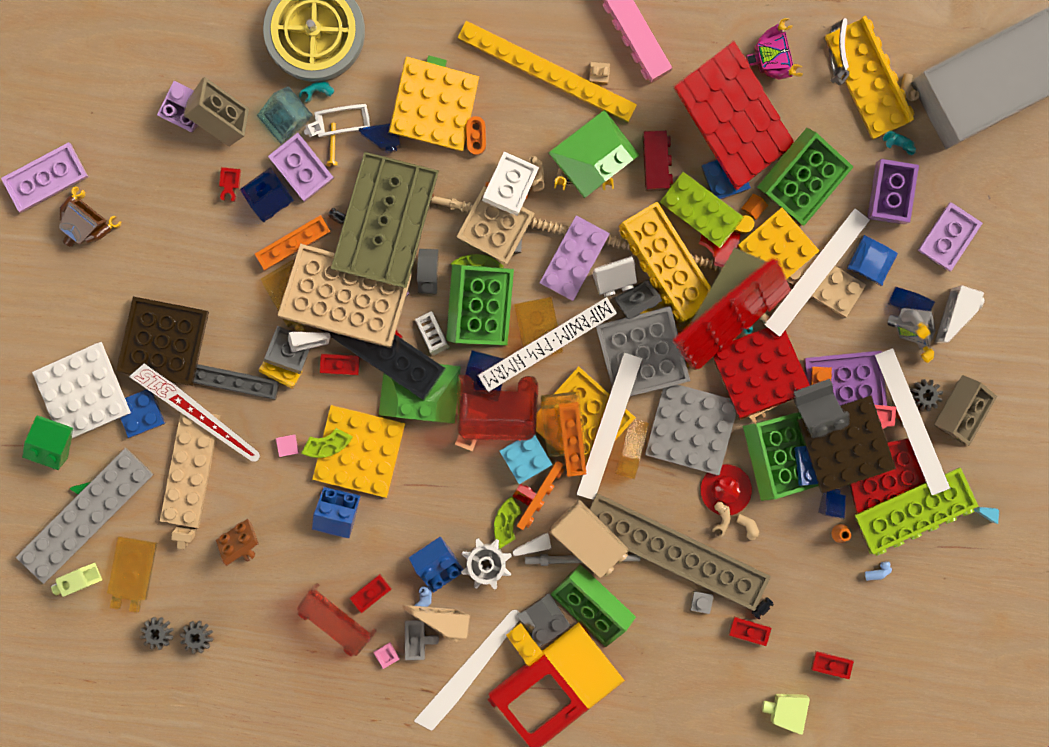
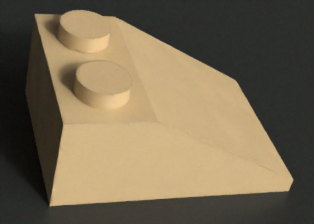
[402,605,470,641]

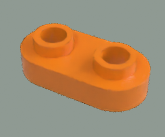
[466,116,486,155]

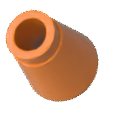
[832,524,851,543]

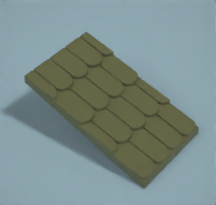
[331,152,439,288]

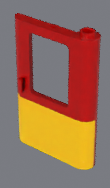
[487,622,625,747]

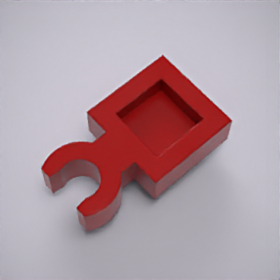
[219,167,242,202]

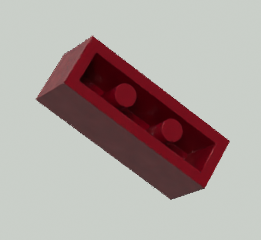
[642,130,673,191]

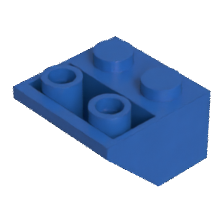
[312,487,361,538]
[409,536,464,593]

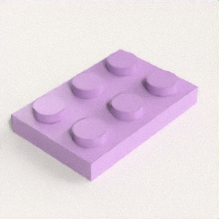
[268,133,334,202]
[917,202,982,272]

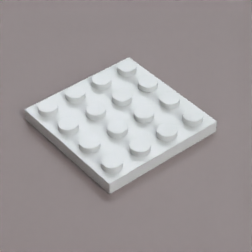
[32,342,131,439]

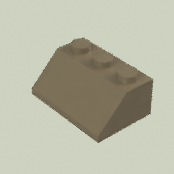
[184,77,249,147]
[934,375,997,446]

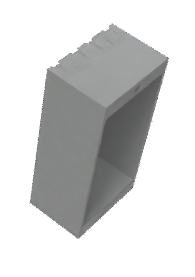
[911,7,1049,149]

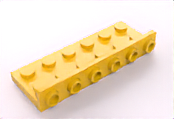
[824,16,914,140]
[618,202,711,324]

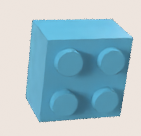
[500,431,552,484]

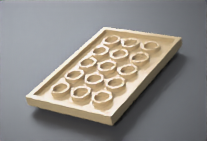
[278,244,412,348]

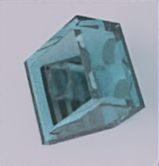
[257,86,313,144]

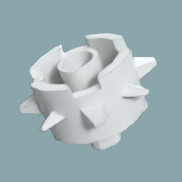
[461,538,512,589]

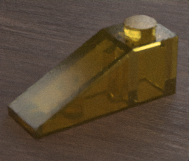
[615,419,649,479]

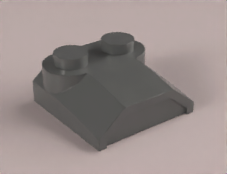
[517,593,570,647]

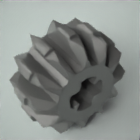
[910,379,943,411]
[140,617,174,650]
[180,621,213,654]

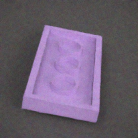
[1,142,88,213]
[540,215,610,301]

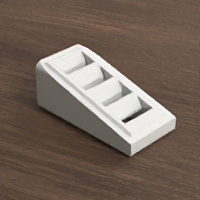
[415,311,449,355]
[288,332,331,352]
[513,533,551,556]

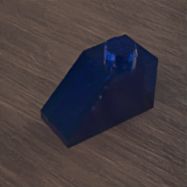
[359,123,401,153]
[887,287,935,312]
[818,489,846,519]

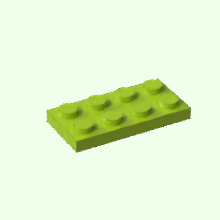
[660,172,744,248]

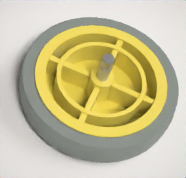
[263,0,365,82]

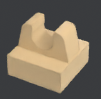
[589,62,610,84]
[171,527,196,550]

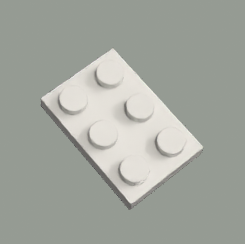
[482,152,539,216]

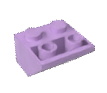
[157,81,198,132]

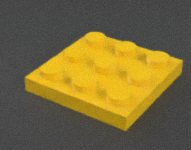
[737,208,819,280]

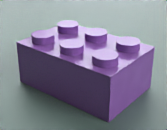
[867,159,919,225]

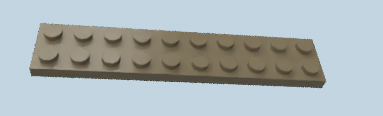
[589,493,771,611]

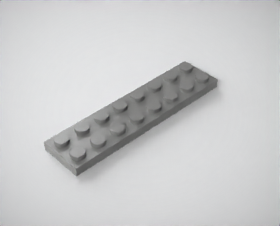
[16,448,154,584]

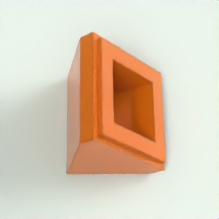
[741,193,768,220]

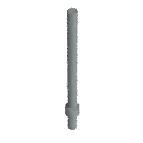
[525,554,640,566]

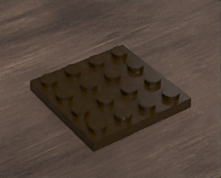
[116,296,209,386]
[797,395,896,493]

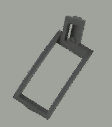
[829,18,849,85]

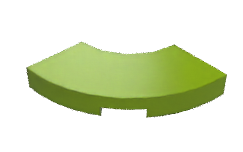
[450,254,504,268]
[301,428,353,458]
[494,496,522,549]

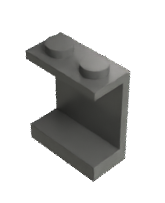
[793,379,849,438]

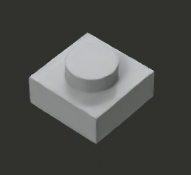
[690,591,713,614]

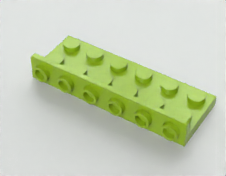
[854,467,979,556]

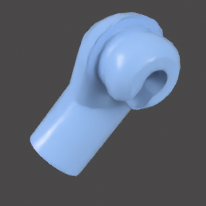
[865,561,892,581]
[414,586,432,607]

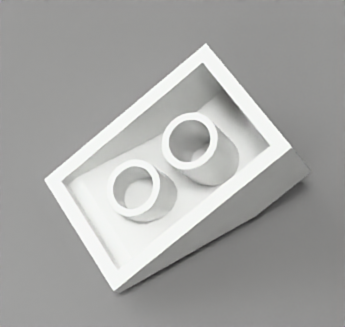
[592,257,637,297]
[935,286,984,344]

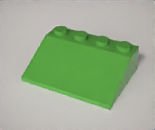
[757,127,853,226]
[446,264,514,345]
[743,412,819,501]

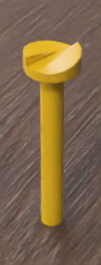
[326,123,338,167]

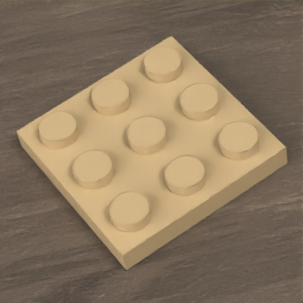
[457,186,535,265]

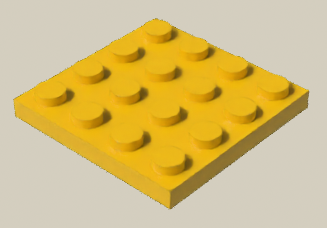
[388,56,479,151]
[528,366,636,465]
[312,405,406,498]

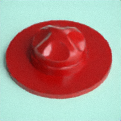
[700,464,752,515]

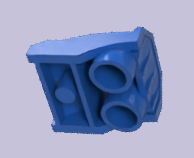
[847,235,898,286]

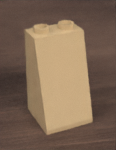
[551,499,628,578]

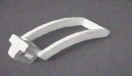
[304,104,371,137]

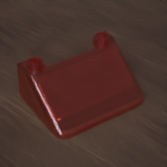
[457,375,539,440]
[297,583,377,657]

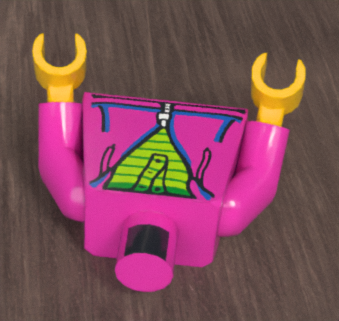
[746,18,803,80]

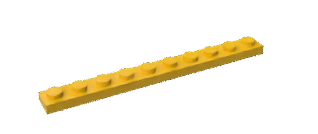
[458,21,637,123]

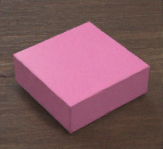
[276,435,299,457]
[373,642,400,669]

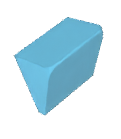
[974,507,999,524]

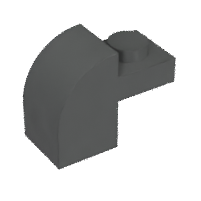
[417,249,439,294]

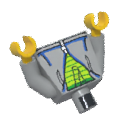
[888,308,936,363]

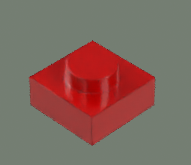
[512,484,536,506]

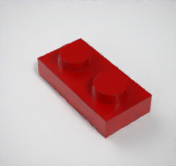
[320,354,360,375]
[349,574,392,613]
[729,616,772,646]
[811,650,854,680]

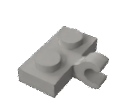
[405,620,439,660]

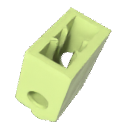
[51,563,102,597]
[762,694,810,735]

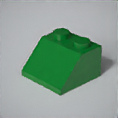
[22,415,73,470]

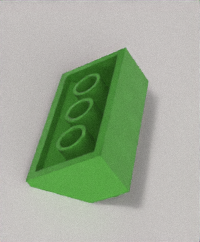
[550,564,636,647]

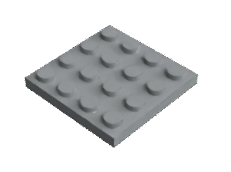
[596,306,690,396]
[645,384,736,475]

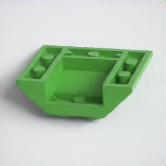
[549,110,640,198]
[379,364,461,423]

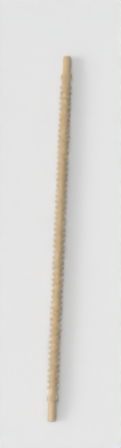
[431,196,723,272]

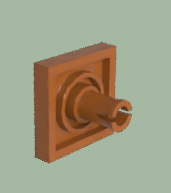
[216,519,259,566]

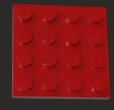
[713,327,810,420]
[850,438,926,514]

